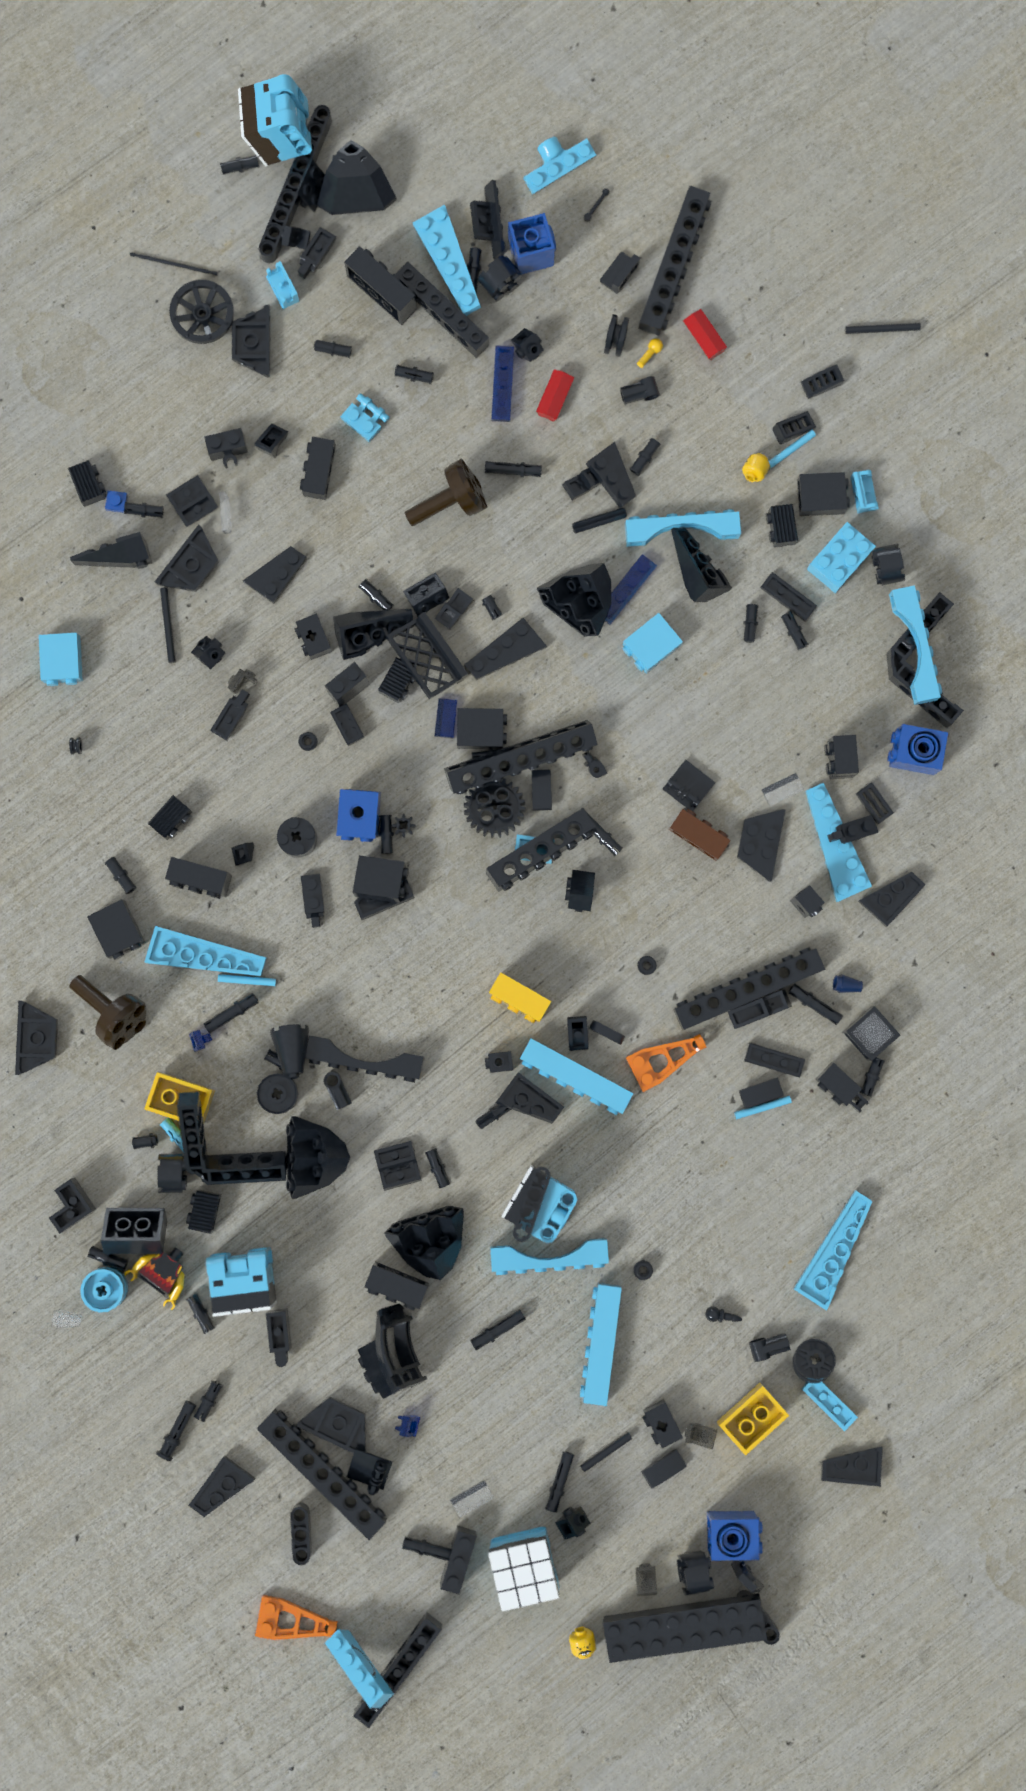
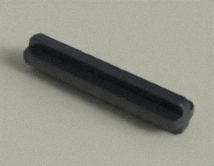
[572,507,627,533]

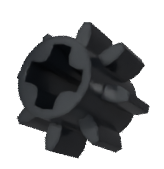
[392,814,416,838]

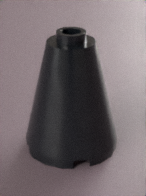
[270,1024,309,1079]

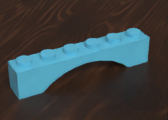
[625,509,741,547]
[889,585,942,705]
[490,1238,609,1275]

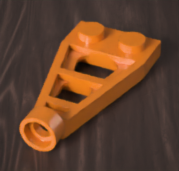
[625,1034,707,1092]
[255,1595,338,1640]

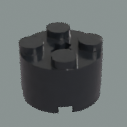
[478,255,522,302]
[871,543,905,586]
[277,817,317,858]
[157,1154,187,1193]
[677,1551,714,1596]

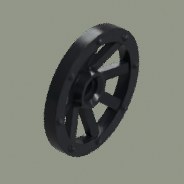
[169,280,234,344]

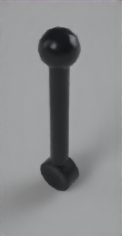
[584,188,609,222]

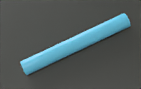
[769,430,816,469]
[218,974,276,986]
[734,1096,792,1120]

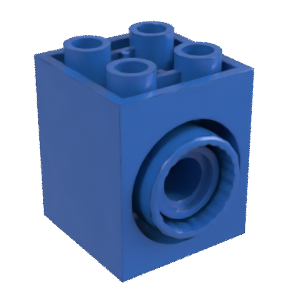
[508,213,556,274]
[887,724,948,775]
[336,789,381,842]
[707,1511,763,1561]

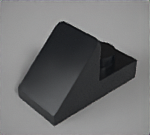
[254,423,288,458]
[567,1016,589,1051]

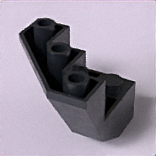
[317,140,397,215]
[537,563,612,637]
[286,1116,350,1199]
[384,1206,464,1280]

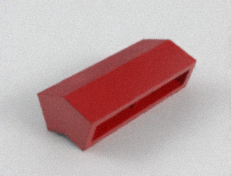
[683,309,727,360]
[536,369,574,422]

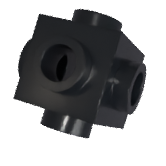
[511,328,544,362]
[191,636,226,670]
[555,1506,591,1540]

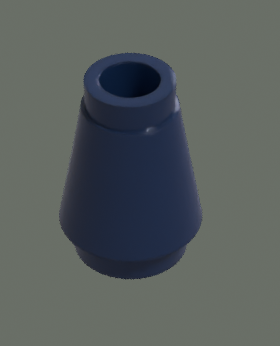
[833,974,863,993]

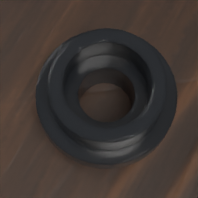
[298,732,318,751]
[637,956,657,975]
[633,1260,653,1280]

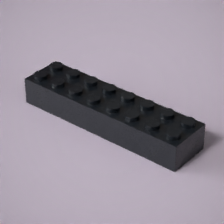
[603,1593,767,1663]

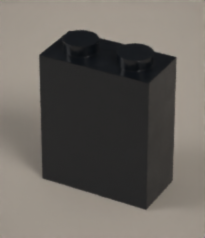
[797,472,850,516]
[325,662,370,707]
[457,708,507,749]
[352,855,409,903]
[87,899,145,960]

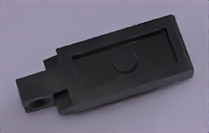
[298,227,336,279]
[210,689,250,741]
[827,815,879,844]
[301,874,325,928]

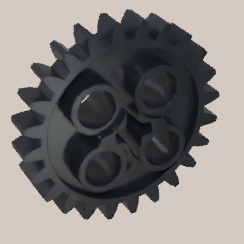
[464,778,526,838]

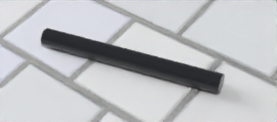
[845,323,921,334]
[160,587,176,663]

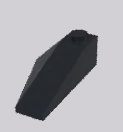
[70,532,152,569]

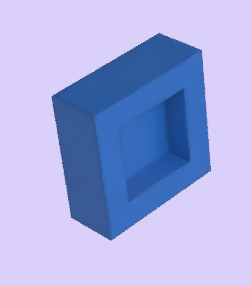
[105,490,128,513]

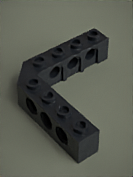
[886,592,964,729]
[177,1092,287,1185]

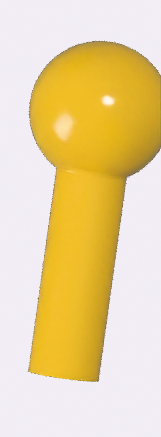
[637,338,663,368]

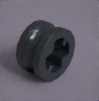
[69,737,82,755]

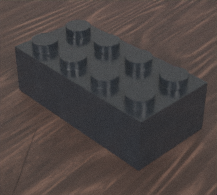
[344,246,417,325]

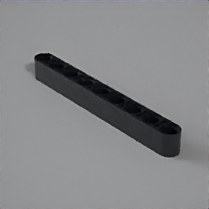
[259,105,332,263]

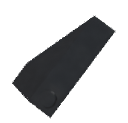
[671,527,732,602]
[333,609,414,660]

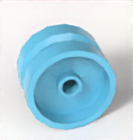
[80,1266,128,1313]

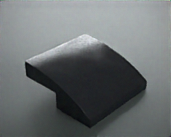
[166,475,219,527]
[374,1141,422,1191]

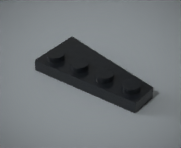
[464,618,547,680]

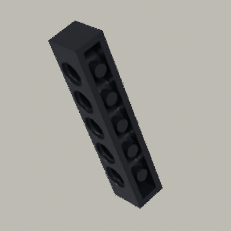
[396,262,489,358]
[486,808,596,892]
[353,1612,442,1728]

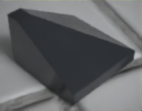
[231,842,254,866]

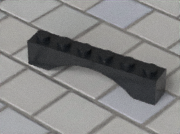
[305,1035,424,1083]

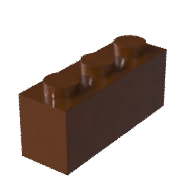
[669,809,731,861]

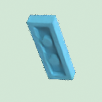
[801,1382,858,1432]

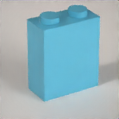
[622,613,683,674]
[38,633,83,686]

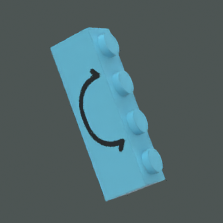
[325,1629,394,1708]

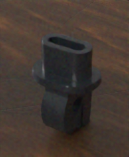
[582,751,608,778]

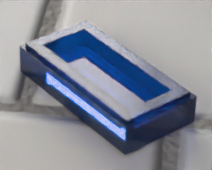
[434,698,458,739]

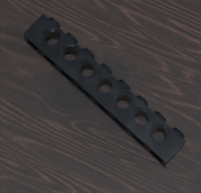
[638,186,712,336]
[444,720,598,794]
[673,947,826,1030]
[257,1409,387,1540]

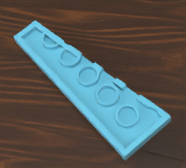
[413,205,481,316]
[805,783,872,902]
[144,926,267,976]
[793,1190,872,1311]

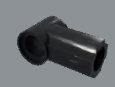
[620,376,660,405]
[324,1071,352,1110]
[749,1333,791,1362]

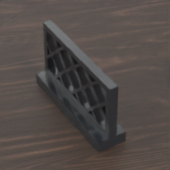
[386,612,468,699]

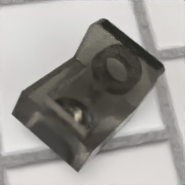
[227,669,258,695]
[685,1423,718,1449]
[635,1564,657,1596]

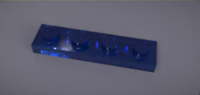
[492,346,514,422]
[605,554,657,625]

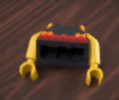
[125,1247,185,1310]

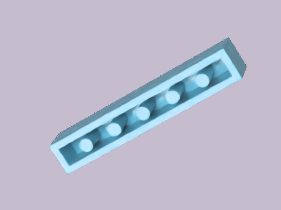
[520,1039,633,1115]
[580,1283,622,1406]

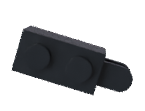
[815,1062,869,1113]
[266,1308,292,1367]

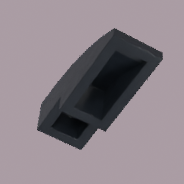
[728,989,792,1029]

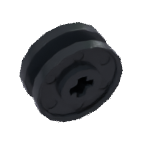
[604,314,629,357]
[257,1073,299,1114]
[793,1339,836,1384]

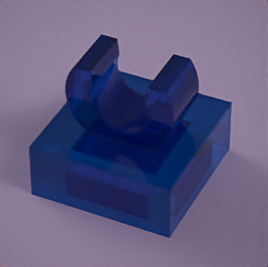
[189,1030,212,1052]
[395,1415,420,1437]

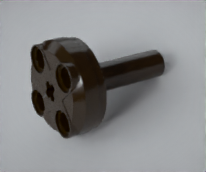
[405,458,488,527]
[69,975,146,1050]

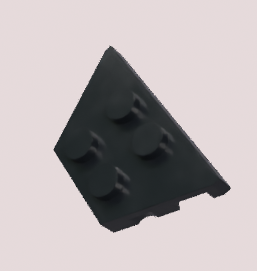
[232,305,270,378]
[154,524,219,592]
[737,809,785,882]
[15,1000,58,1075]
[296,1397,366,1454]

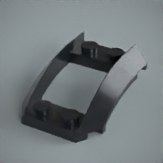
[375,1303,427,1395]

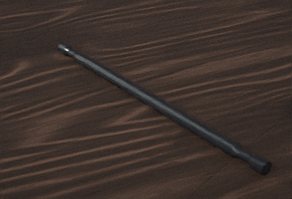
[130,252,218,276]

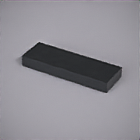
[760,572,817,621]
[744,1043,805,1078]

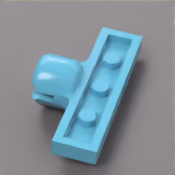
[523,136,596,194]

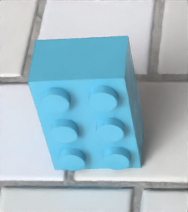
[807,522,876,593]

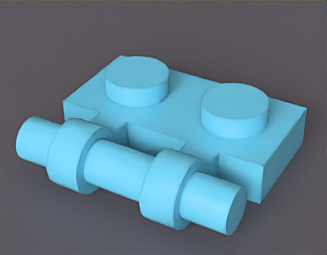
[340,393,390,443]

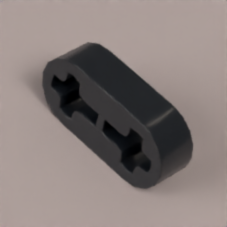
[589,1020,625,1045]

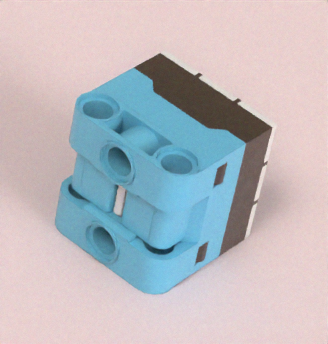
[238,74,312,166]

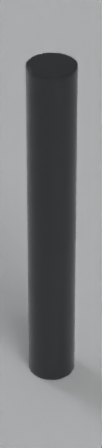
[580,1432,633,1473]

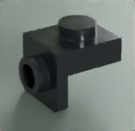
[281,225,311,250]

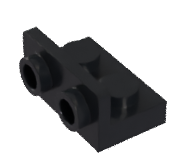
[403,572,450,616]

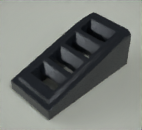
[800,364,844,399]
[772,411,816,445]

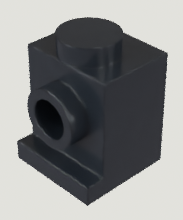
[485,1051,513,1073]

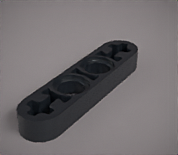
[513,1167,551,1242]

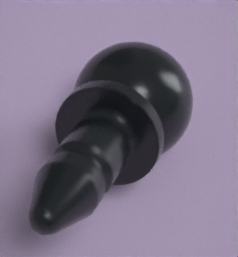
[705,1306,742,1323]

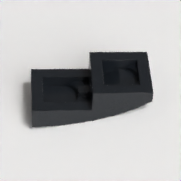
[562,468,601,500]
[435,588,474,629]
[531,769,552,811]
[739,1077,784,1109]
[641,1449,687,1489]

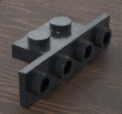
[470,180,505,259]

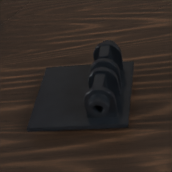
[296,159,325,212]
[662,759,716,811]
[346,1449,393,1496]

